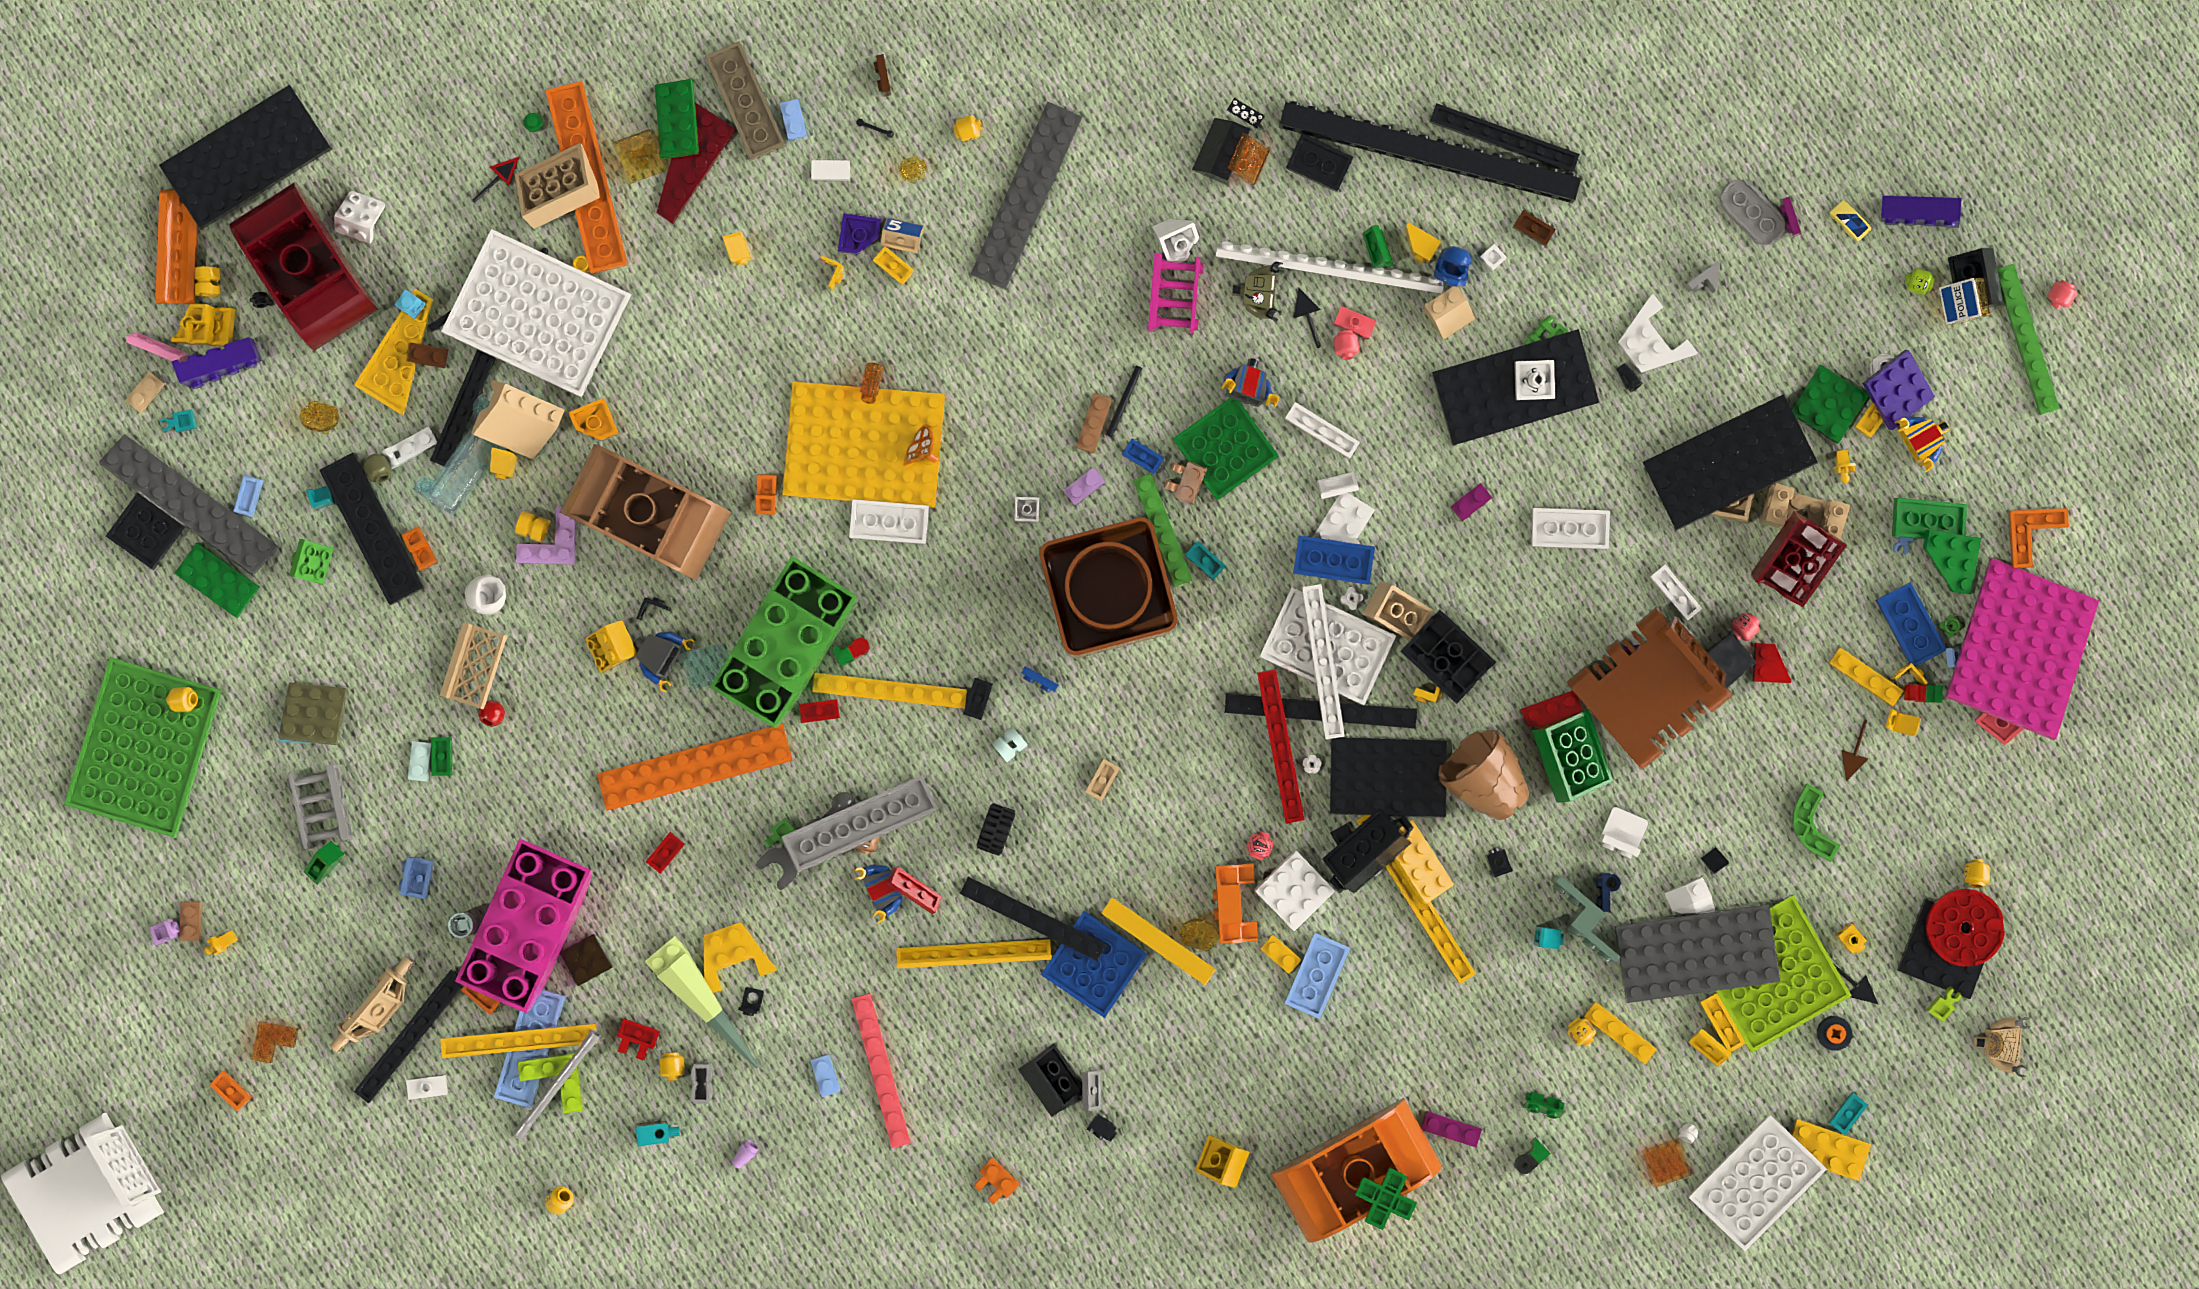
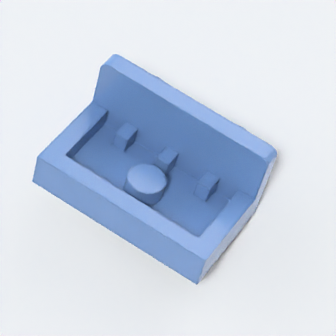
[398,857,434,899]

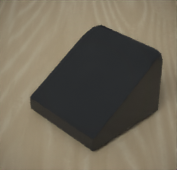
[1700,847,1729,874]

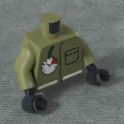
[1232,261,1284,322]

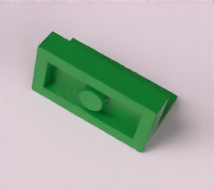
[1362,225,1394,268]

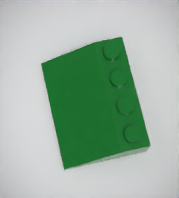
[1532,709,1613,803]

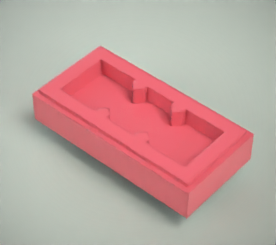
[1334,306,1376,339]

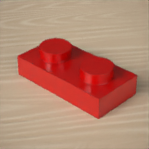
[799,699,840,723]
[646,832,685,874]

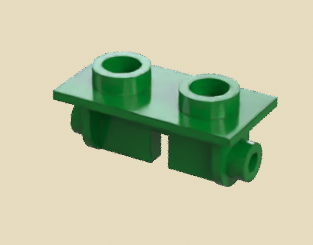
[1522,1091,1565,1119]

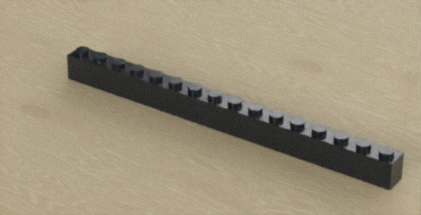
[1279,101,1581,204]

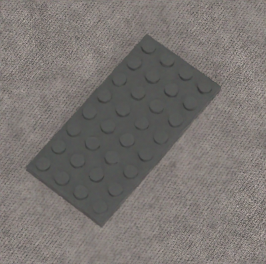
[1615,905,1781,1003]

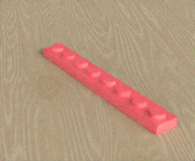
[852,993,911,1148]

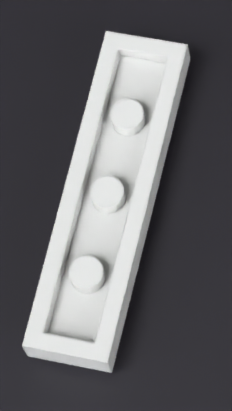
[1285,402,1360,459]

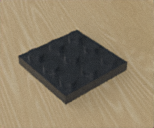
[105,492,185,570]

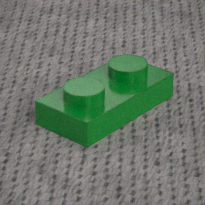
[431,737,452,776]

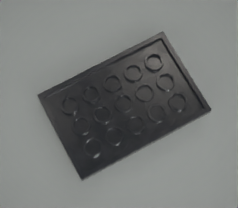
[1330,737,1447,818]

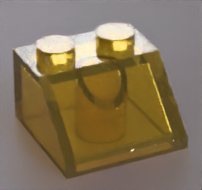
[614,129,666,184]

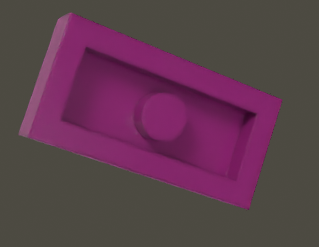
[1780,196,1801,237]
[1450,483,1492,521]

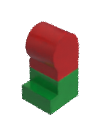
[832,638,870,667]
[1904,685,1943,703]

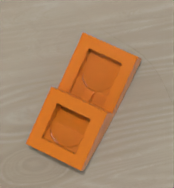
[756,474,777,515]
[402,526,438,571]

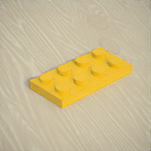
[1393,820,1454,905]
[1791,1119,1871,1181]

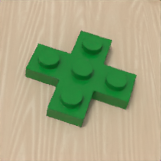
[1355,1167,1417,1230]

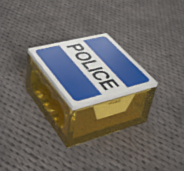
[1939,278,1991,325]

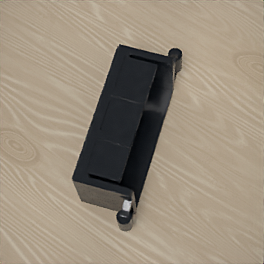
[1322,808,1414,894]

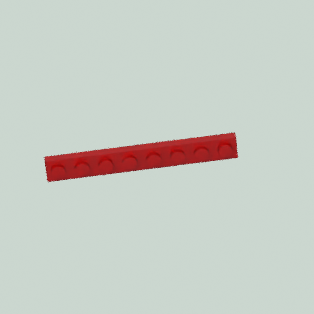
[1257,669,1305,824]

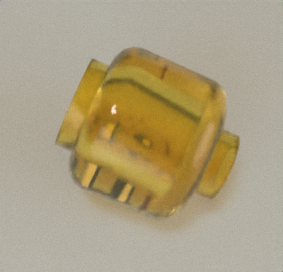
[898,155,928,183]

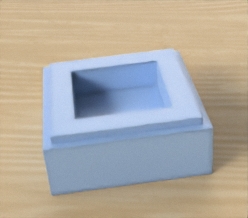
[1946,648,1959,668]

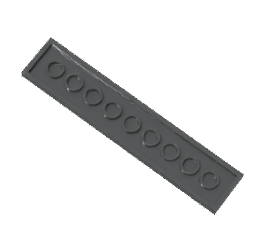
[971,101,1082,290]
[99,434,278,576]

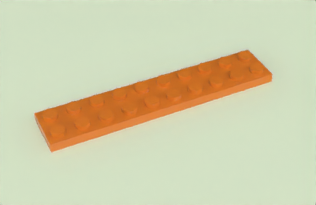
[545,81,628,274]
[597,724,793,811]

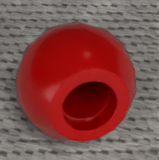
[478,700,505,727]

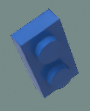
[1122,438,1164,475]
[1021,666,1059,693]

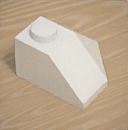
[1152,219,1199,263]
[1664,877,1715,916]

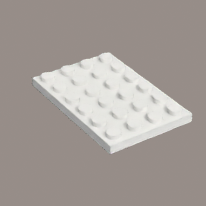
[1259,587,1396,705]
[1688,1114,1827,1251]

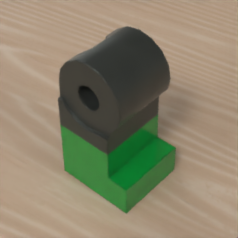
[1515,1137,1551,1174]

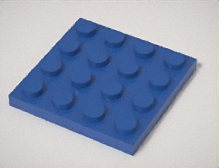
[1041,911,1148,1018]

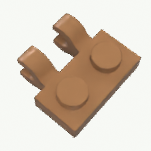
[1164,461,1207,504]

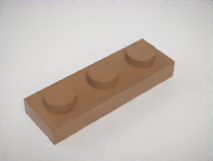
[1076,393,1112,454]

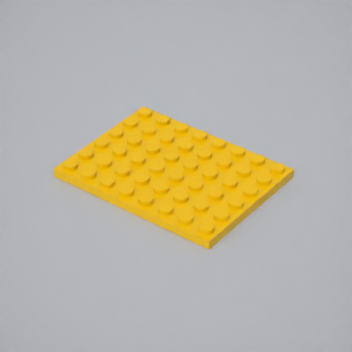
[783,381,945,508]

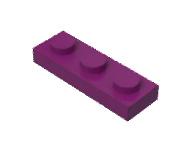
[1421,1111,1482,1147]

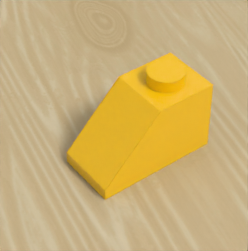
[1405,222,1441,264]
[723,231,752,266]
[490,447,518,480]

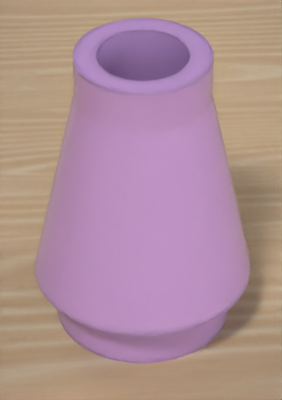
[731,1139,759,1169]

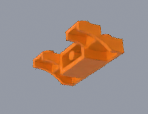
[1213,864,1258,944]

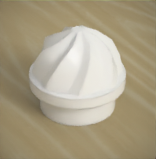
[1678,1123,1698,1143]

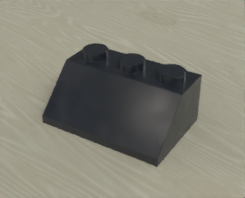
[1192,118,1250,185]
[1948,248,2004,310]
[1018,1043,1082,1117]

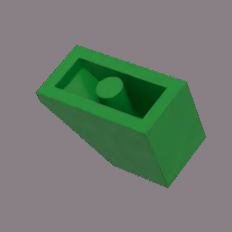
[304,841,345,885]

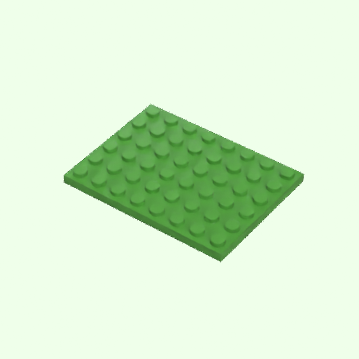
[64,657,222,838]

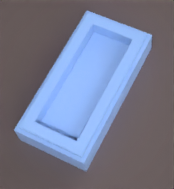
[233,475,263,517]

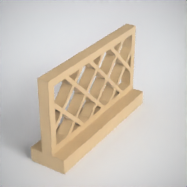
[439,622,507,709]

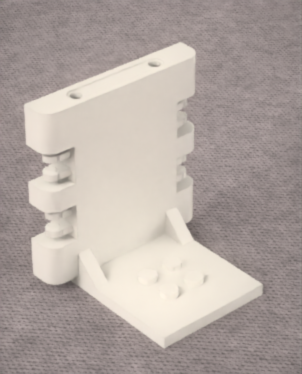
[1,1113,164,1274]

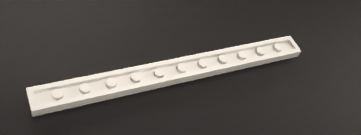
[1216,241,1443,294]

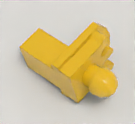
[1833,450,1855,484]
[204,930,238,955]

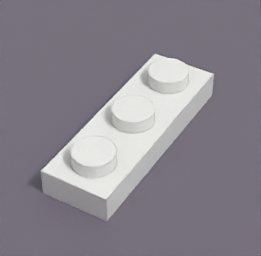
[1650,564,1702,621]

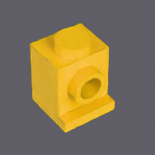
[1834,923,1867,954]

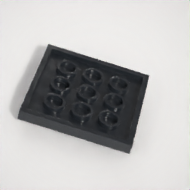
[1897,899,1984,999]

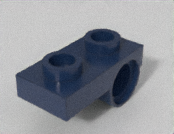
[1596,873,1621,912]

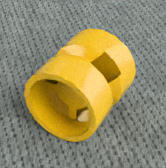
[195,266,221,297]
[515,511,550,543]

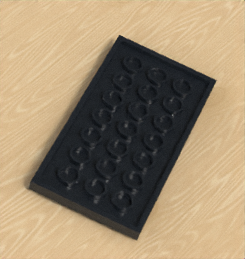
[159,85,332,230]
[1431,329,1599,446]
[1643,394,1818,531]

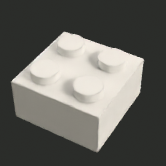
[1015,497,1039,523]

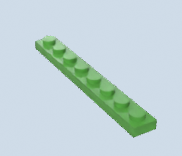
[1997,264,2060,415]

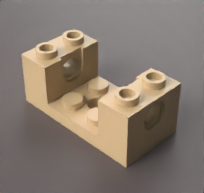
[1759,483,1850,540]

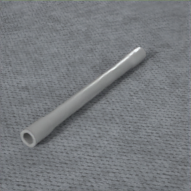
[513,1030,601,1139]

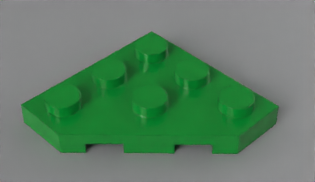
[1923,529,1981,595]

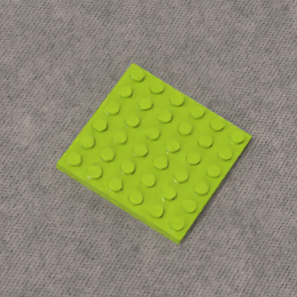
[1715,895,1852,1053]

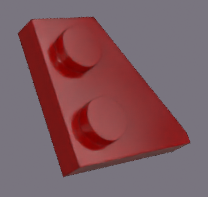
[1753,643,1791,683]

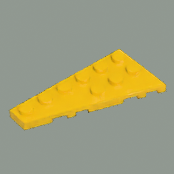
[354,289,433,416]

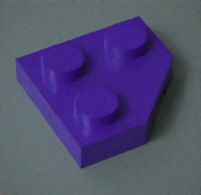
[838,213,881,255]

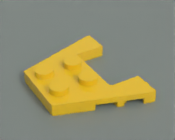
[704,922,777,993]

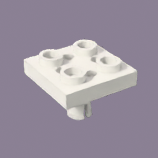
[1514,360,1555,400]

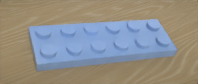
[494,989,566,1108]

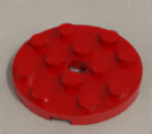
[1926,889,2005,966]

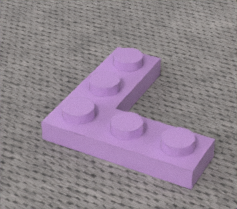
[516,506,576,565]

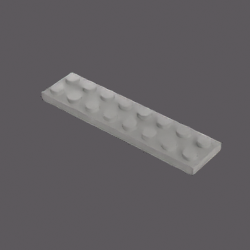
[781,775,938,873]

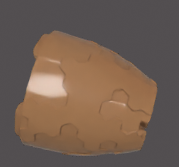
[1439,730,1529,820]

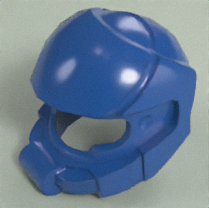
[1434,246,1471,287]

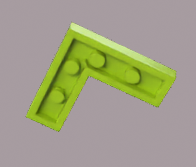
[517,1053,583,1114]

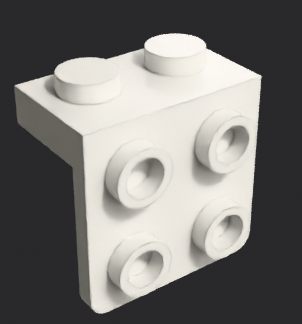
[334,191,385,244]
[1599,807,1648,859]

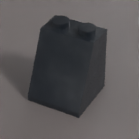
[1706,633,1756,688]

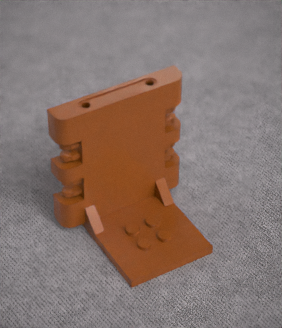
[1567,607,1733,769]

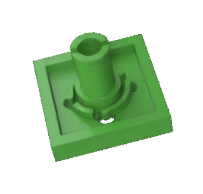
[289,539,333,585]

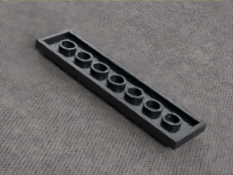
[319,452,425,605]

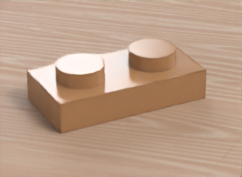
[179,902,202,941]

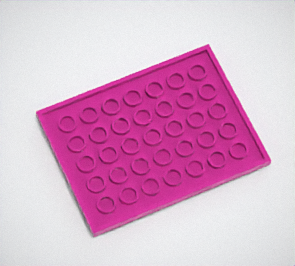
[1945,558,2099,740]

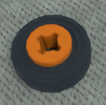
[1817,1016,1852,1051]

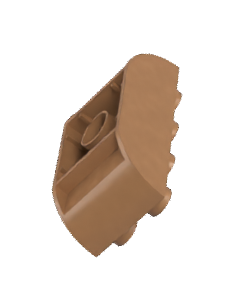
[560,444,731,581]

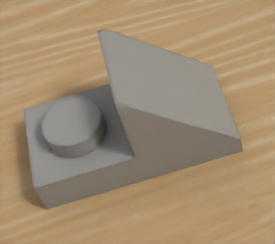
[1684,261,1720,293]

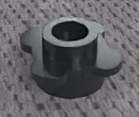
[249,292,272,308]

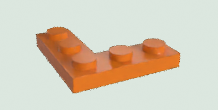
[2008,508,2069,568]

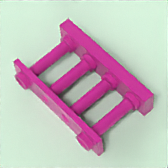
[1148,253,1203,335]

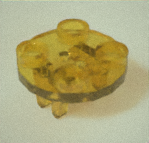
[300,401,339,435]
[1181,917,1219,952]

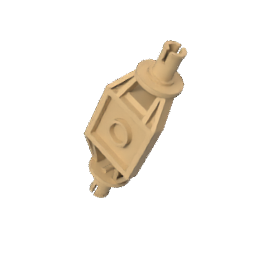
[330,955,415,1053]

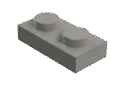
[1082,1070,1101,1111]

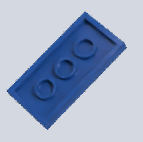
[1293,535,1375,585]
[1875,582,1946,667]

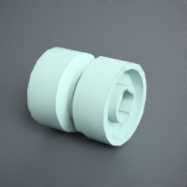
[992,727,1027,762]
[448,912,478,938]

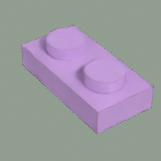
[1063,467,1105,506]

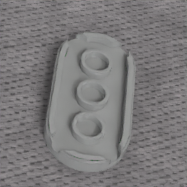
[1720,180,1785,245]

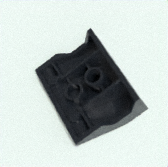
[1400,609,1496,704]

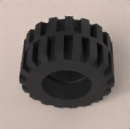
[976,803,1015,856]

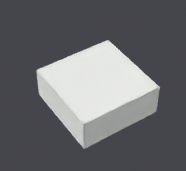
[1479,244,1507,271]

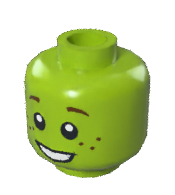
[1904,268,1935,295]

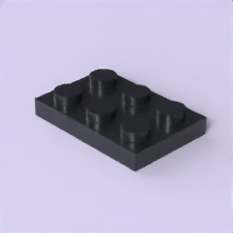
[1286,133,1354,192]

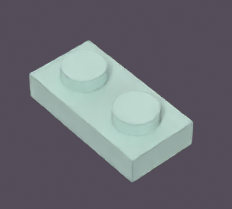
[408,741,431,781]

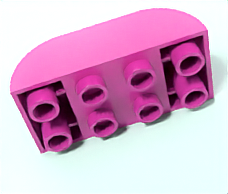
[455,839,592,1013]

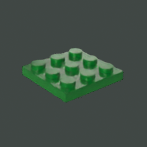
[1792,365,1869,444]

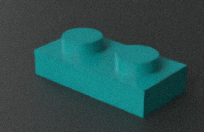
[1185,541,1226,580]
[1828,1092,1868,1135]

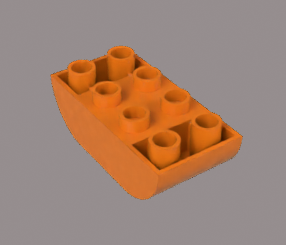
[1269,1098,1442,1243]

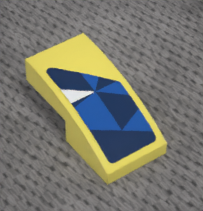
[1830,200,1871,242]

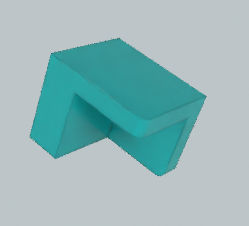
[306,486,335,510]

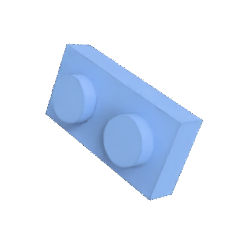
[780,99,807,141]
[810,1054,841,1097]

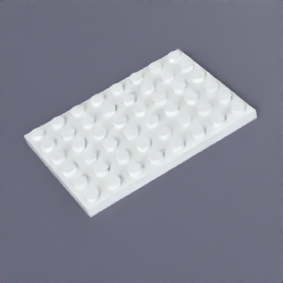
[441,229,631,398]

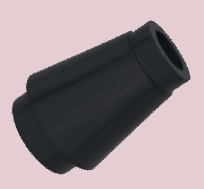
[1616,363,1643,392]

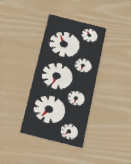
[1227,98,1265,128]

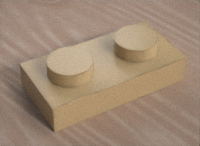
[125,371,165,413]
[1085,759,1120,802]

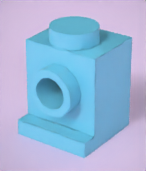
[395,290,426,319]

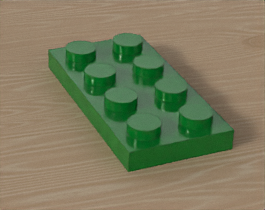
[655,79,699,159]
[1892,498,1967,539]
[174,543,260,618]

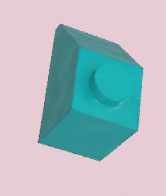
[1534,926,1564,949]

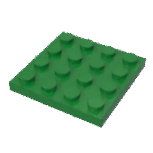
[1172,398,1279,501]

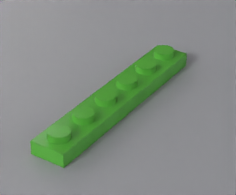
[1133,473,1192,587]

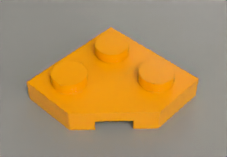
[568,398,619,441]

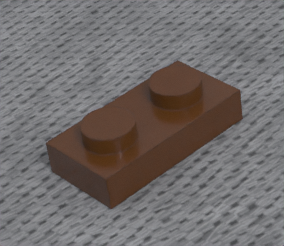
[874,54,891,97]
[1512,210,1556,247]
[406,342,448,369]

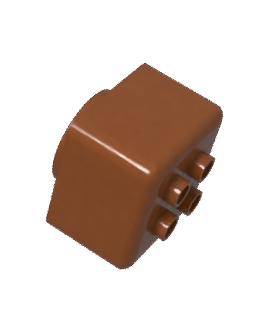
[1039,517,1178,659]

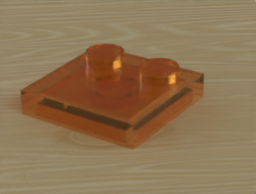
[1228,134,1270,185]
[1641,1138,1691,1188]

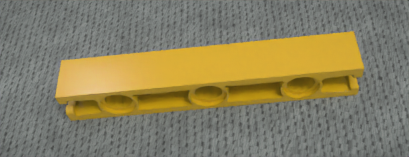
[1101,897,1217,985]

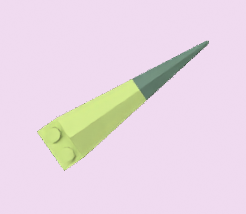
[645,936,759,1068]

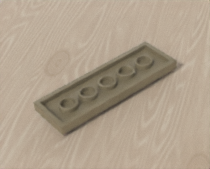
[705,41,786,161]

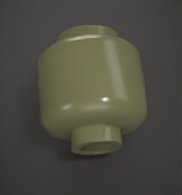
[363,454,392,483]

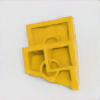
[171,304,236,347]

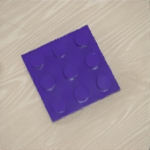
[1862,350,1935,430]

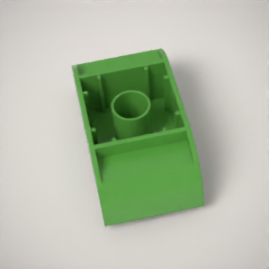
[709,556,858,728]

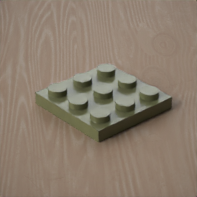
[279,682,347,745]

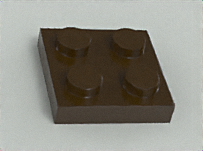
[560,934,613,986]

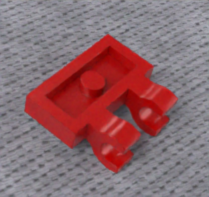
[617,1018,661,1060]

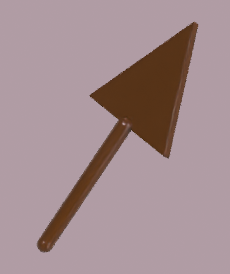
[1841,720,1868,782]

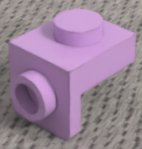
[149,919,180,945]

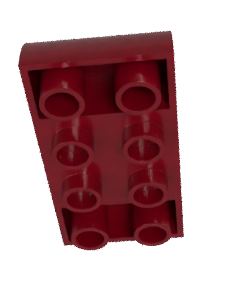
[229,182,379,351]

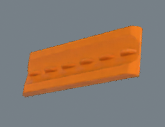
[155,190,199,304]

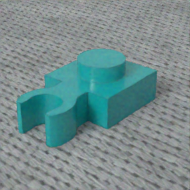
[160,409,197,433]

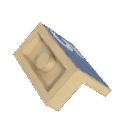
[881,217,924,254]

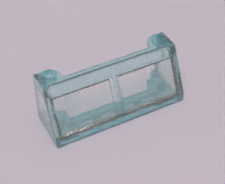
[413,395,502,515]

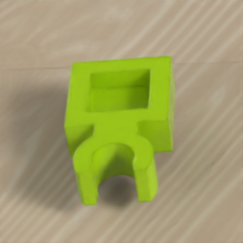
[1927,986,1962,1022]

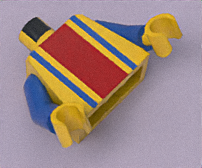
[1895,417,1949,473]

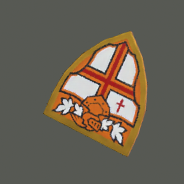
[903,423,938,466]

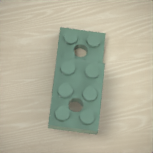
[1551,875,1620,963]

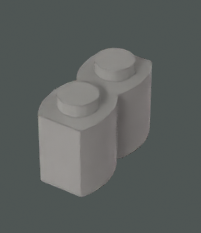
[691,1062,713,1104]

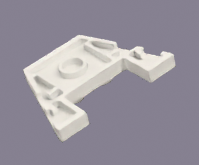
[1618,294,1698,373]

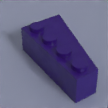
[1881,195,1962,228]
[171,337,262,389]

